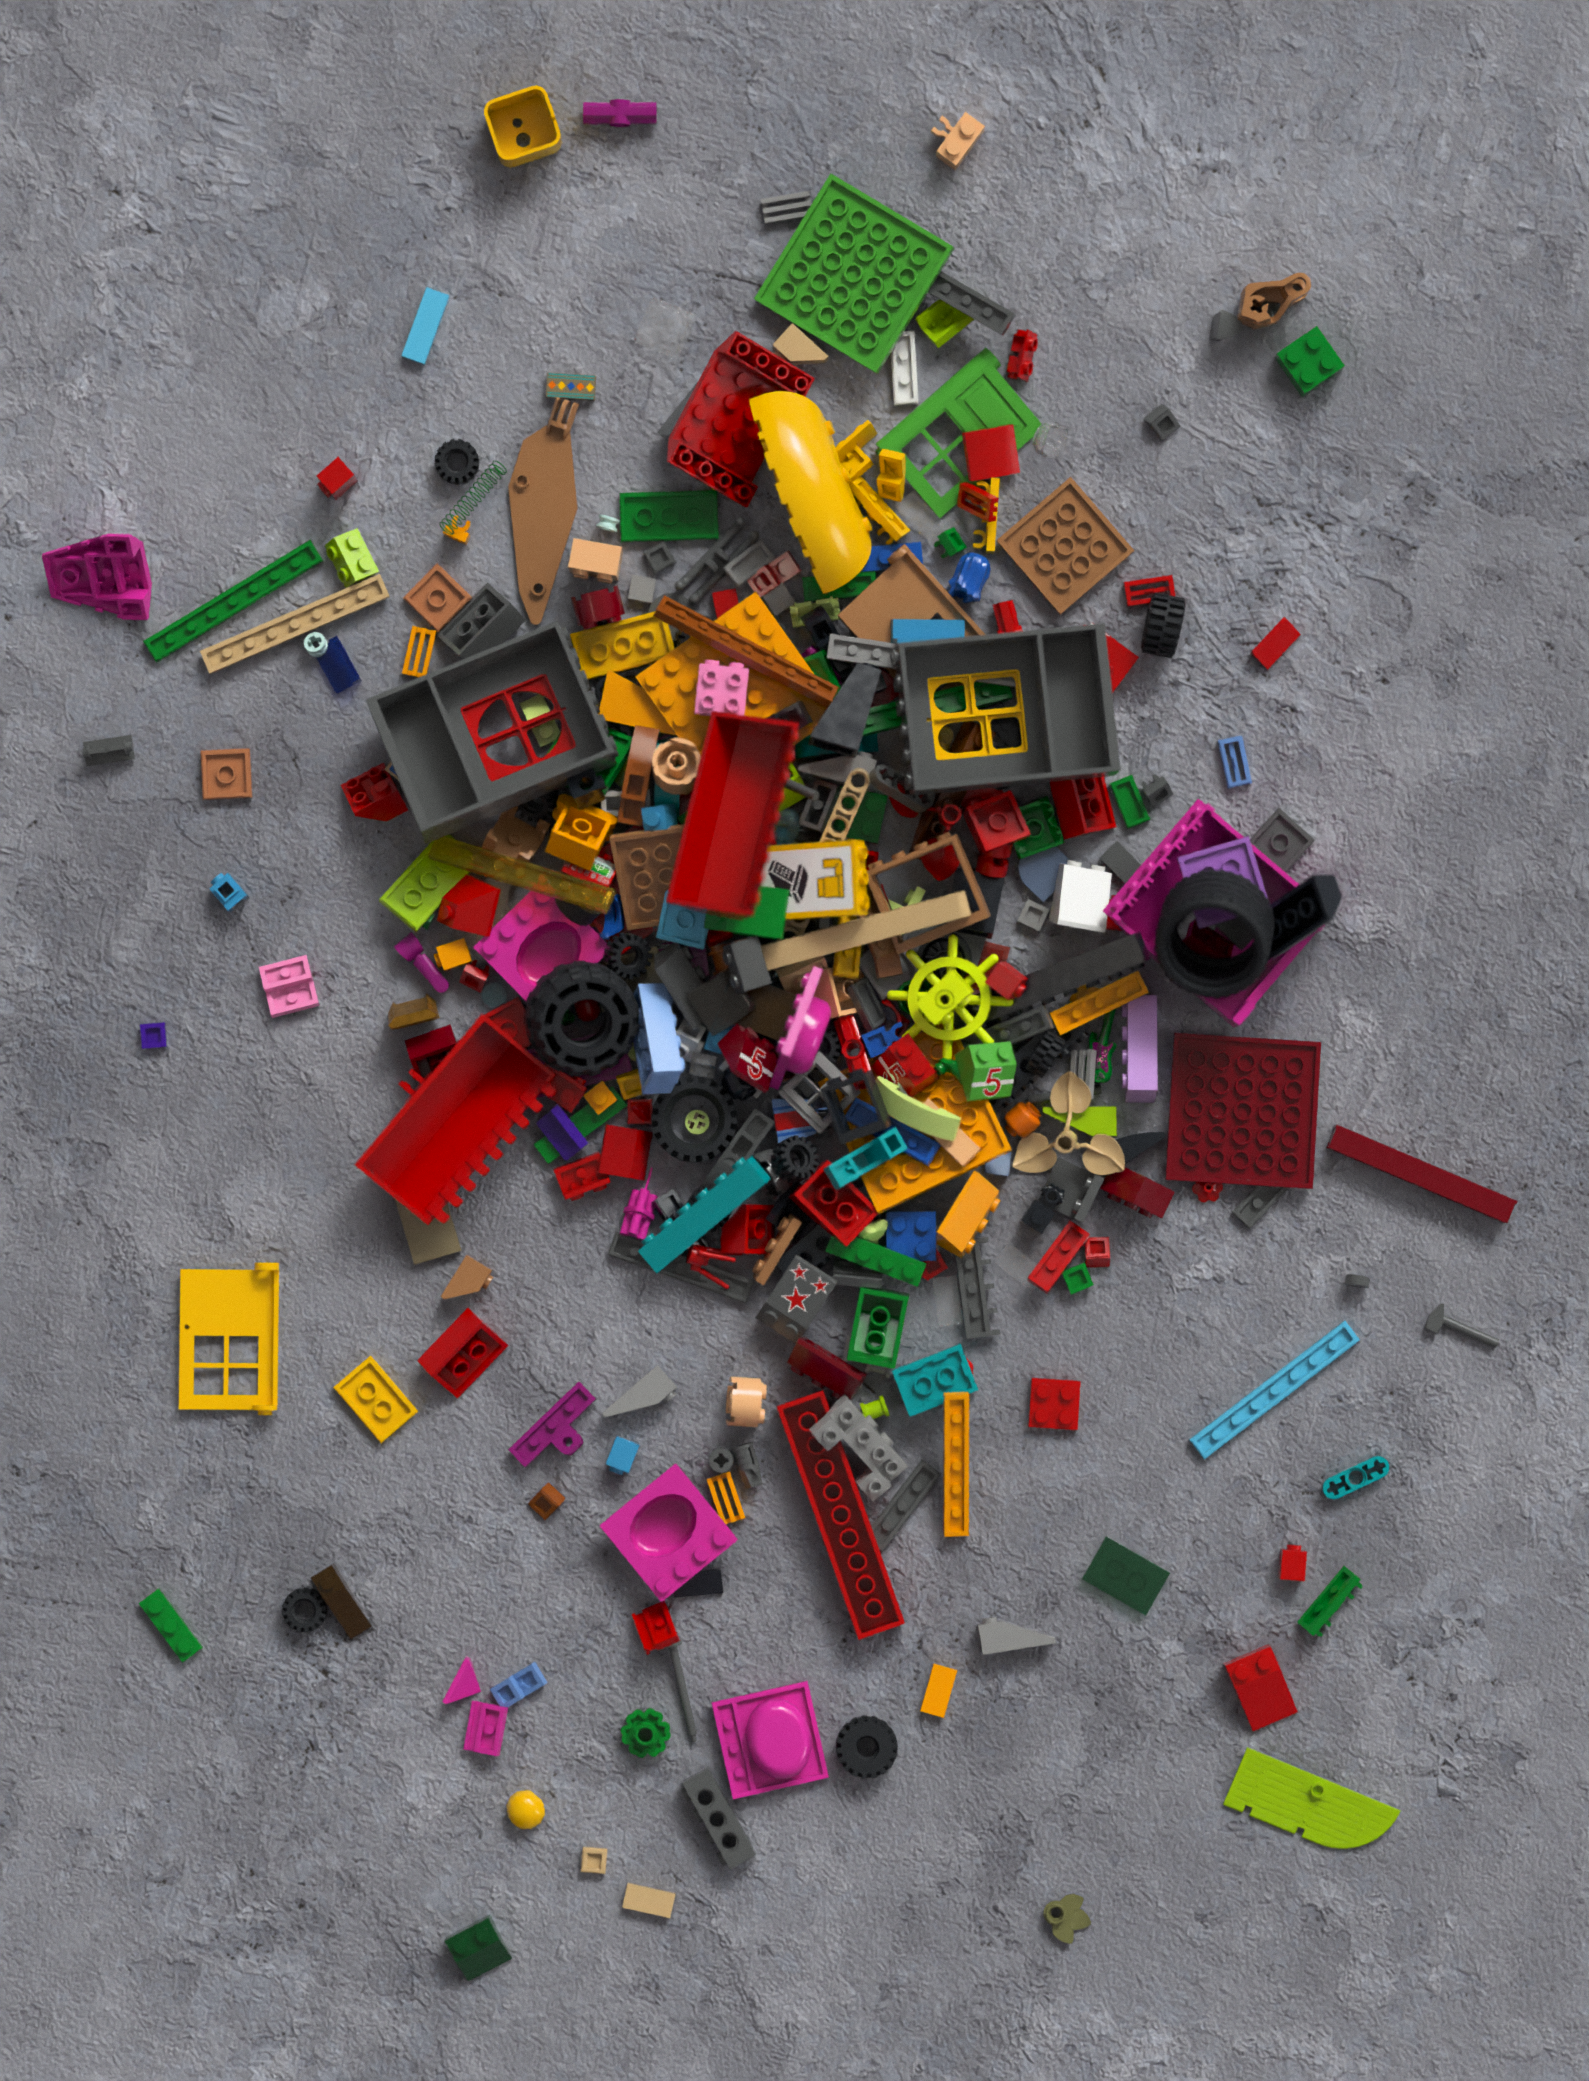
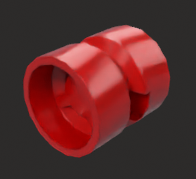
[975,843,1013,878]

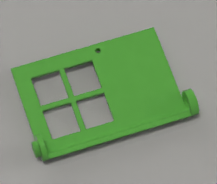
[875,347,1044,518]

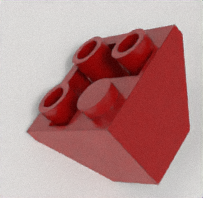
[341,762,408,822]

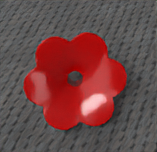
[1192,1182,1223,1203]

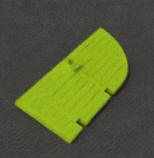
[1223,1747,1401,1849]

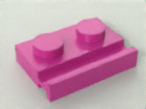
[463,1700,508,1756]

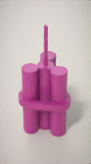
[619,1167,658,1240]

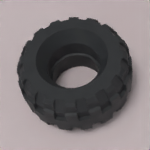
[524,961,639,1077]

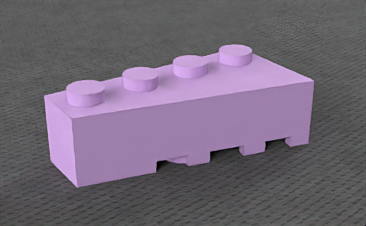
[1122,995,1157,1103]

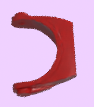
[881,999,910,1044]

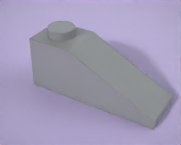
[602,1365,677,1417]
[977,1617,1056,1655]

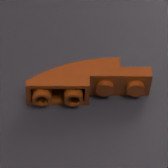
[617,725,660,826]

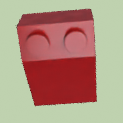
[789,1160,878,1247]
[1223,1644,1298,1731]

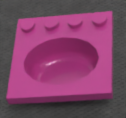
[473,879,610,1001]
[770,966,832,1090]
[599,1463,738,1602]
[711,1681,829,1799]

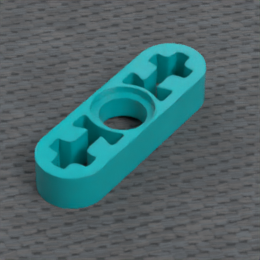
[1322,1456,1389,1499]

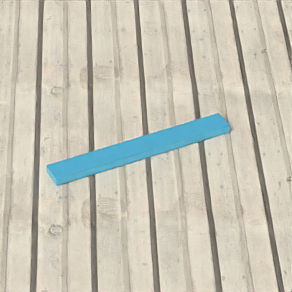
[1189,1320,1360,1459]

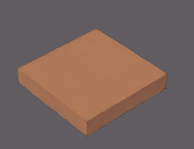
[403,563,472,632]
[201,748,253,800]

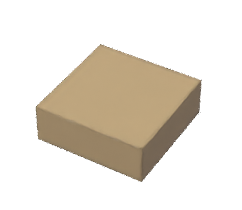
[581,1847,608,1874]

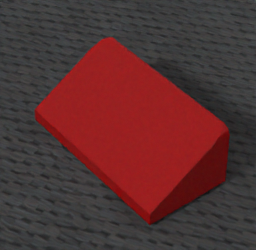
[1250,617,1301,670]

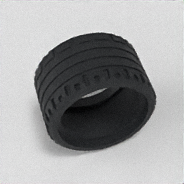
[1154,869,1274,998]

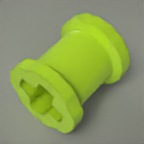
[859,1395,890,1419]

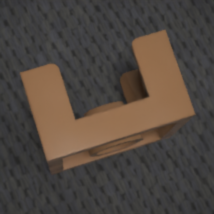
[480,806,551,874]

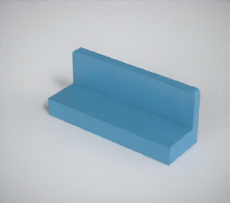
[891,619,965,644]

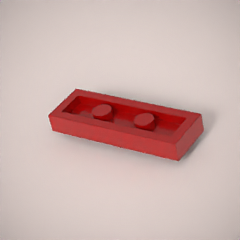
[1027,1221,1090,1294]

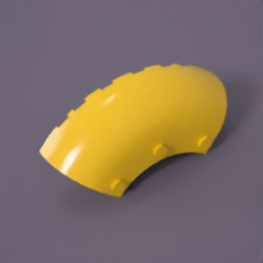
[749,391,872,594]

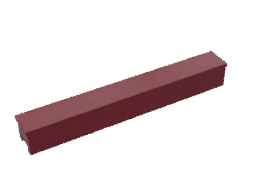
[1326,1124,1518,1223]

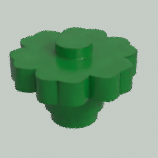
[621,1708,671,1758]

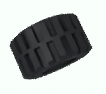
[1141,592,1185,658]

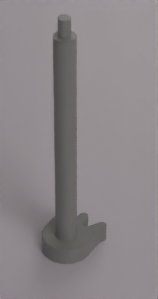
[660,1636,697,1742]

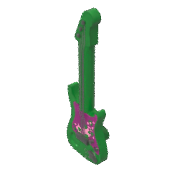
[1084,978,1121,1084]

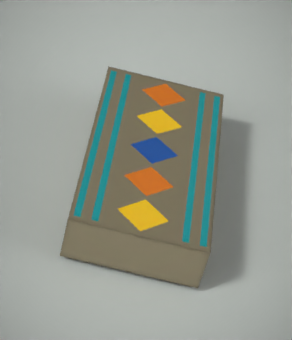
[546,372,596,401]

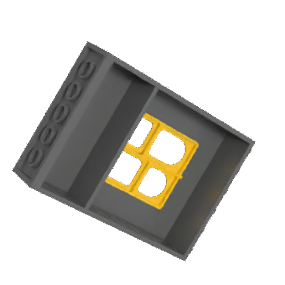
[890,623,1121,796]

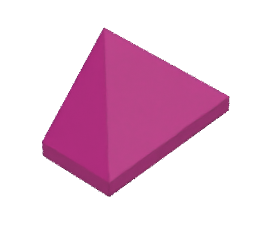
[442,1656,481,1704]

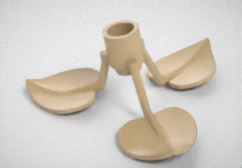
[1012,1071,1125,1175]

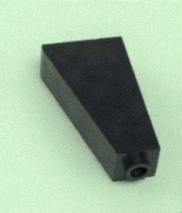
[808,663,881,758]

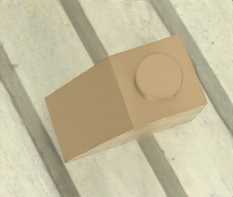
[772,323,828,365]

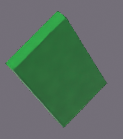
[619,490,719,543]

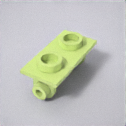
[789,596,840,628]

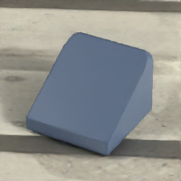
[984,1152,1011,1176]

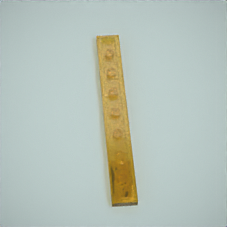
[428,836,616,914]

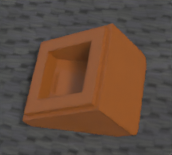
[528,1483,565,1520]

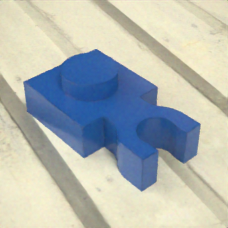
[861,1022,902,1059]

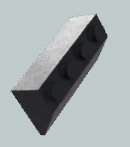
[1268,874,1342,962]

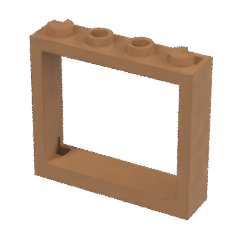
[867,832,991,954]

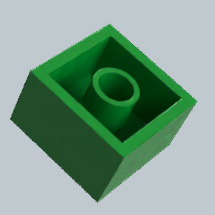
[1274,326,1345,397]

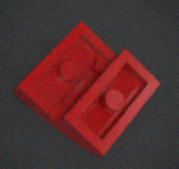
[962,424,1020,481]

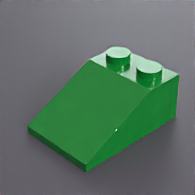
[704,886,789,939]
[847,1287,909,1369]

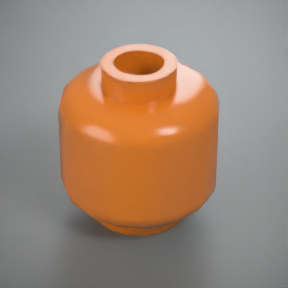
[1005,1102,1041,1138]

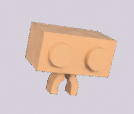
[931,112,985,170]

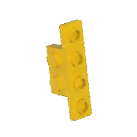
[836,420,877,485]

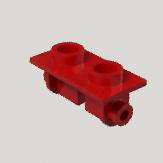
[1006,329,1038,382]

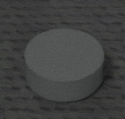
[1345,1274,1370,1288]

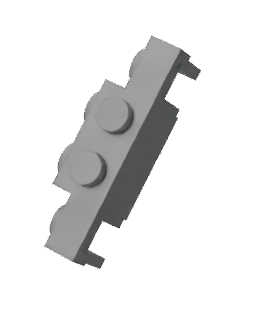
[810,1394,908,1502]

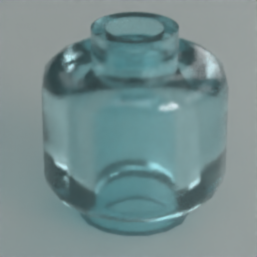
[773,808,801,843]

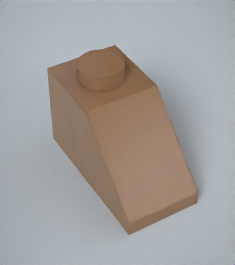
[441,1255,494,1299]

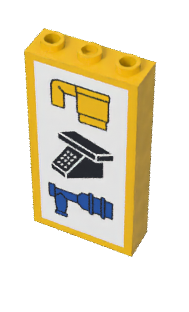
[760,840,870,920]

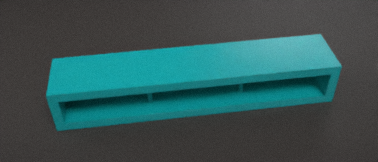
[638,1156,771,1273]

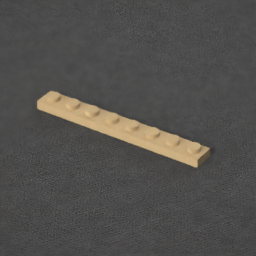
[200,574,390,674]

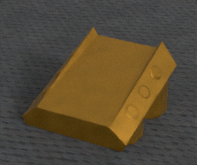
[388,993,440,1030]

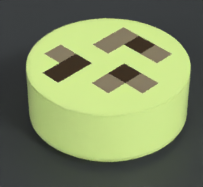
[685,1110,710,1134]

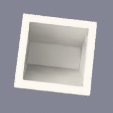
[1049,860,1112,933]

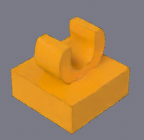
[443,515,471,545]

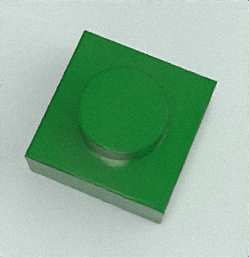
[1062,1263,1093,1294]

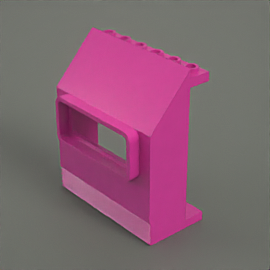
[1102,798,1325,1028]

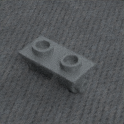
[82,735,135,766]

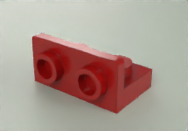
[541,1062,588,1113]

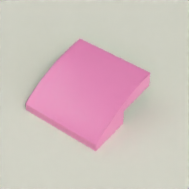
[259,955,320,1018]

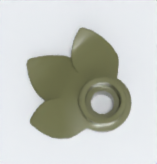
[1043,1894,1091,1944]

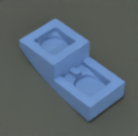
[490,1662,548,1707]

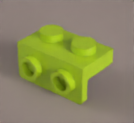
[915,299,974,348]
[325,528,379,588]

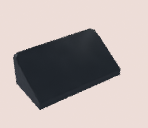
[674,1568,723,1598]

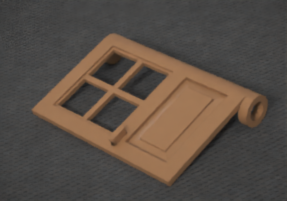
[837,544,985,691]

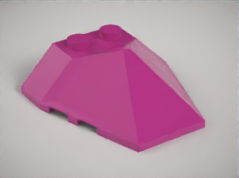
[42,534,152,620]

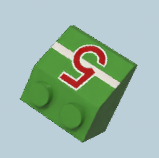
[955,1041,1017,1102]

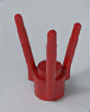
[686,1244,742,1289]

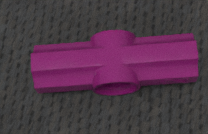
[583,99,657,128]

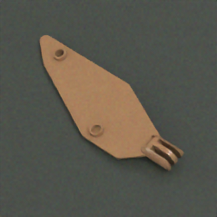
[508,397,579,625]

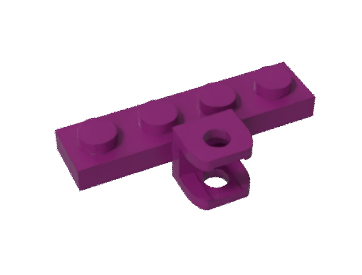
[508,1381,597,1468]

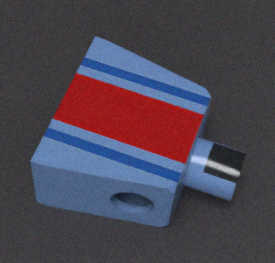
[772,1099,828,1143]

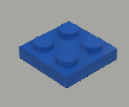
[886,1211,936,1261]

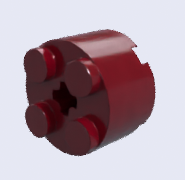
[571,585,625,630]

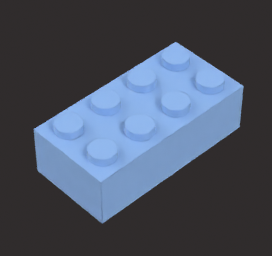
[633,983,684,1094]

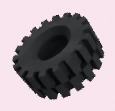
[836,1715,898,1779]

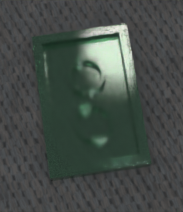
[1081,1536,1170,1615]

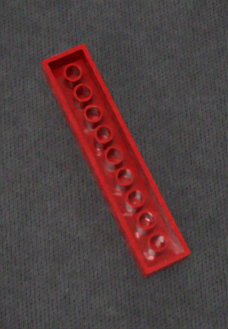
[777,1390,905,1640]

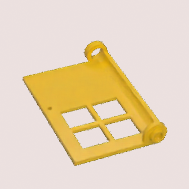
[179,1262,279,1415]

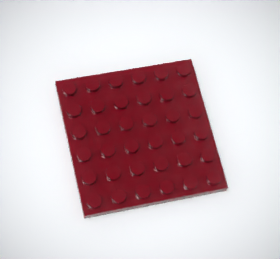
[1165,1033,1321,1189]

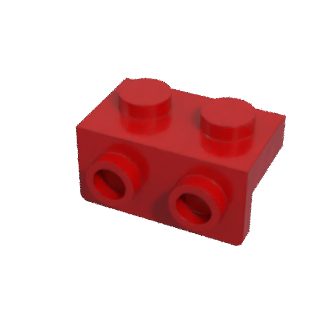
[553,1151,610,1201]

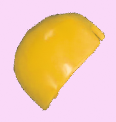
[506,1790,545,1829]

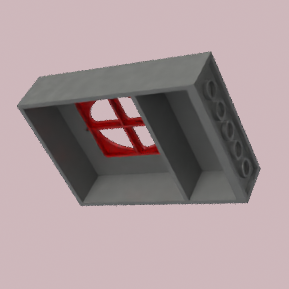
[366,621,619,844]

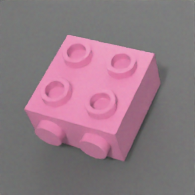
[694,660,749,716]

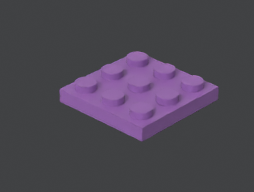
[1177,836,1270,929]

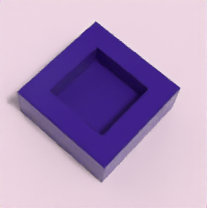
[140,1022,167,1049]

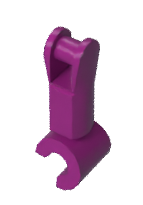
[394,932,449,993]

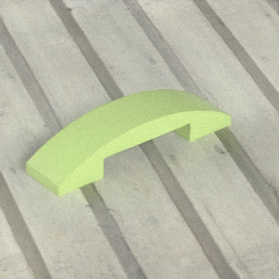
[870,1076,962,1141]

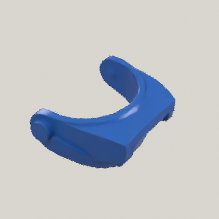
[596,891,624,939]

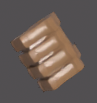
[1237,272,1311,330]

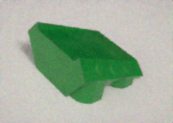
[1013,796,1065,859]

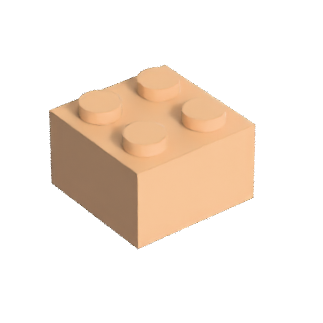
[568,538,623,584]

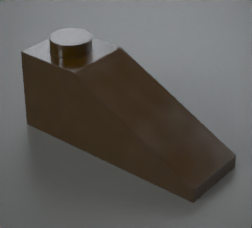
[311,1563,372,1639]

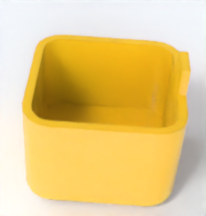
[484,85,562,168]

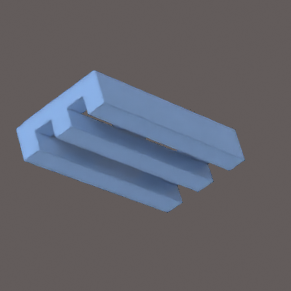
[1217,735,1252,789]

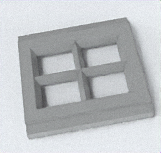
[778,1051,861,1134]

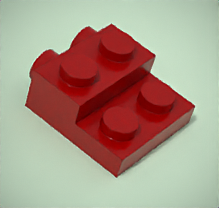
[964,790,1031,854]

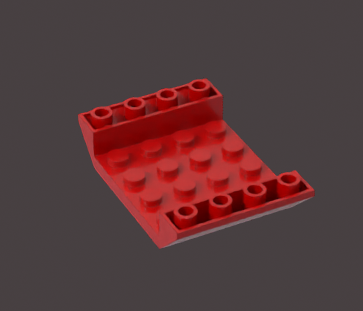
[667,331,815,508]

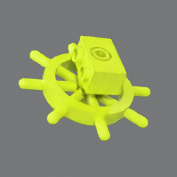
[887,934,1014,1059]

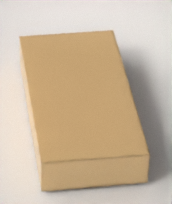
[622,1883,676,1918]

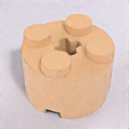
[652,738,701,794]
[726,1376,767,1427]

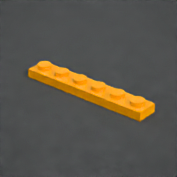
[943,1392,969,1537]

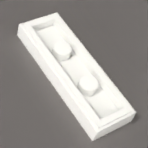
[891,331,919,406]

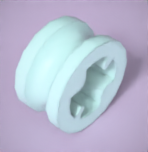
[596,514,620,533]
[304,632,328,657]

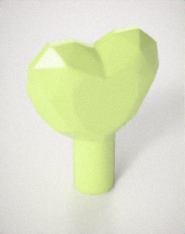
[858,1219,888,1245]

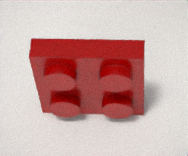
[1028,1378,1081,1430]

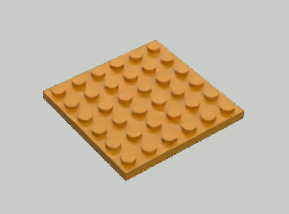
[635,592,833,755]
[818,1023,1012,1214]

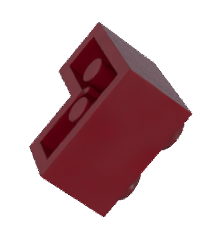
[1100,1168,1175,1219]

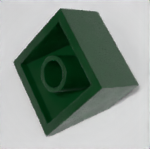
[445,1914,512,1981]

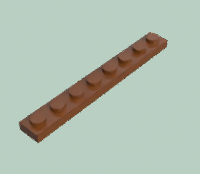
[653,595,839,708]

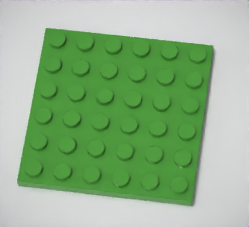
[754,173,955,374]

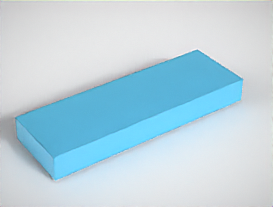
[401,287,450,365]

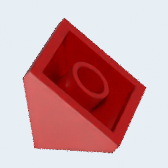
[597,1124,653,1181]

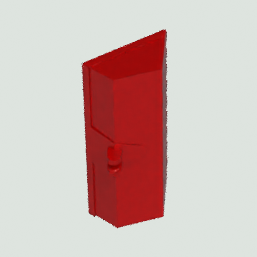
[666,711,799,921]
[354,1013,557,1225]

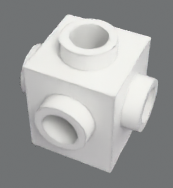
[675,1018,706,1062]

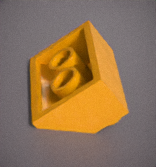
[936,1170,1001,1259]

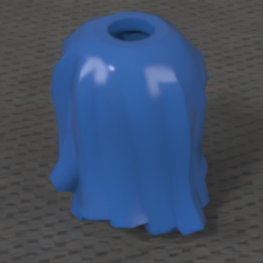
[947,552,991,603]

